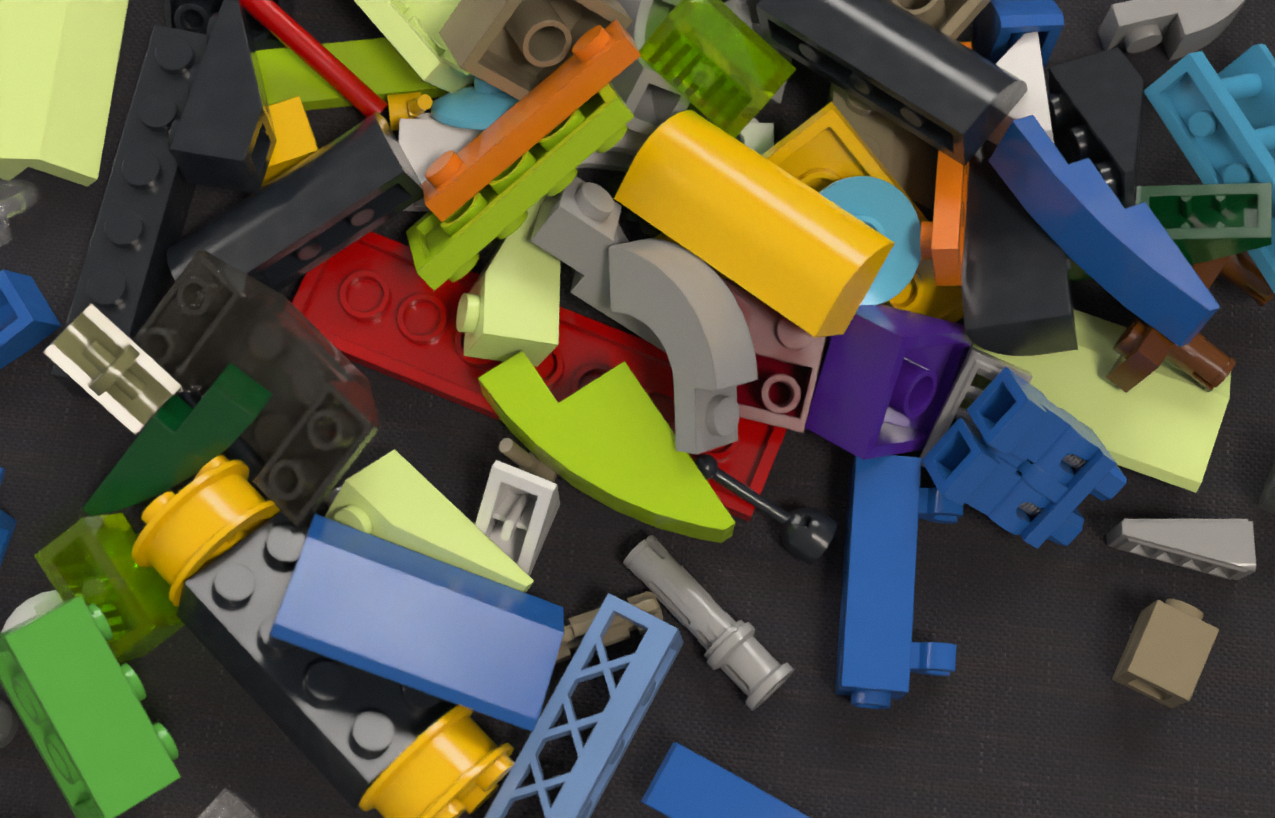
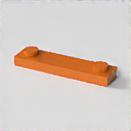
[422,19,641,222]
[920,42,972,286]

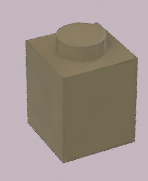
[1112,599,1220,709]

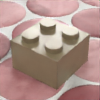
[439,0,633,100]

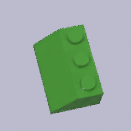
[0,596,181,818]

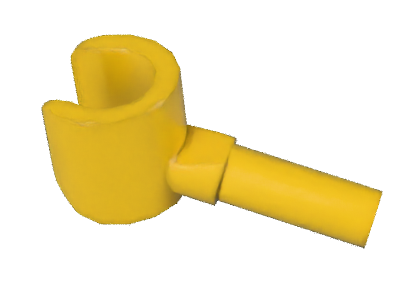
[388,92,433,131]

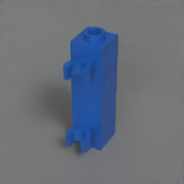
[835,455,963,709]

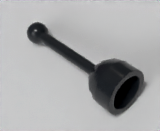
[693,454,837,565]

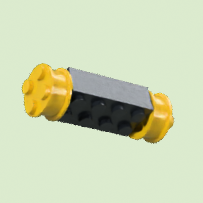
[131,455,515,818]

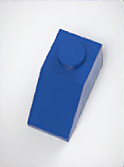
[973,0,1064,70]

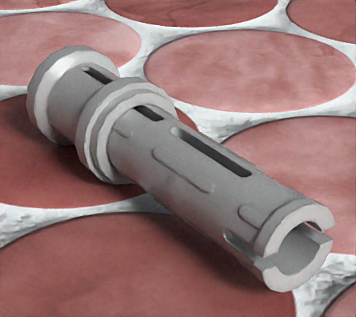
[623,535,794,711]

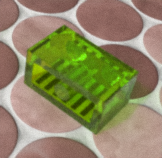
[639,0,796,138]
[34,513,185,663]

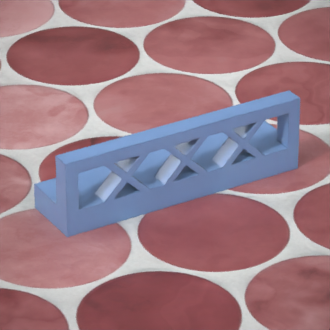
[485,593,684,818]

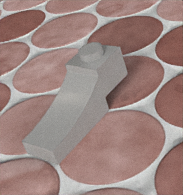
[531,176,667,353]

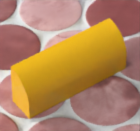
[614,110,895,338]

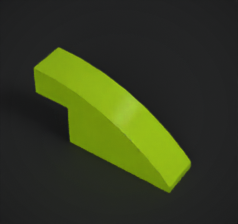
[478,350,735,543]

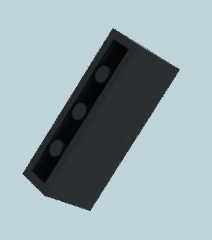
[756,0,1028,166]
[166,112,424,329]
[961,140,1078,356]

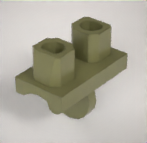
[43,303,181,434]

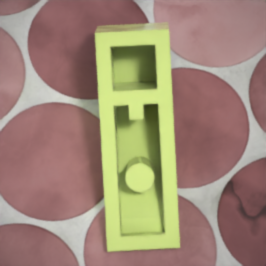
[456,194,561,367]
[325,449,534,593]

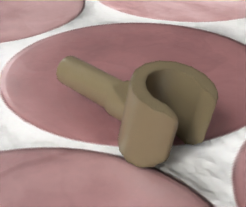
[499,438,557,483]

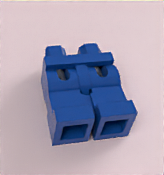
[921,366,1127,549]

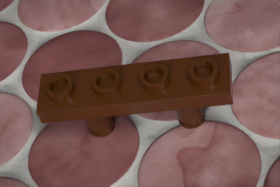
[1106,251,1275,393]

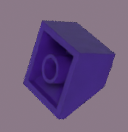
[805,304,972,460]

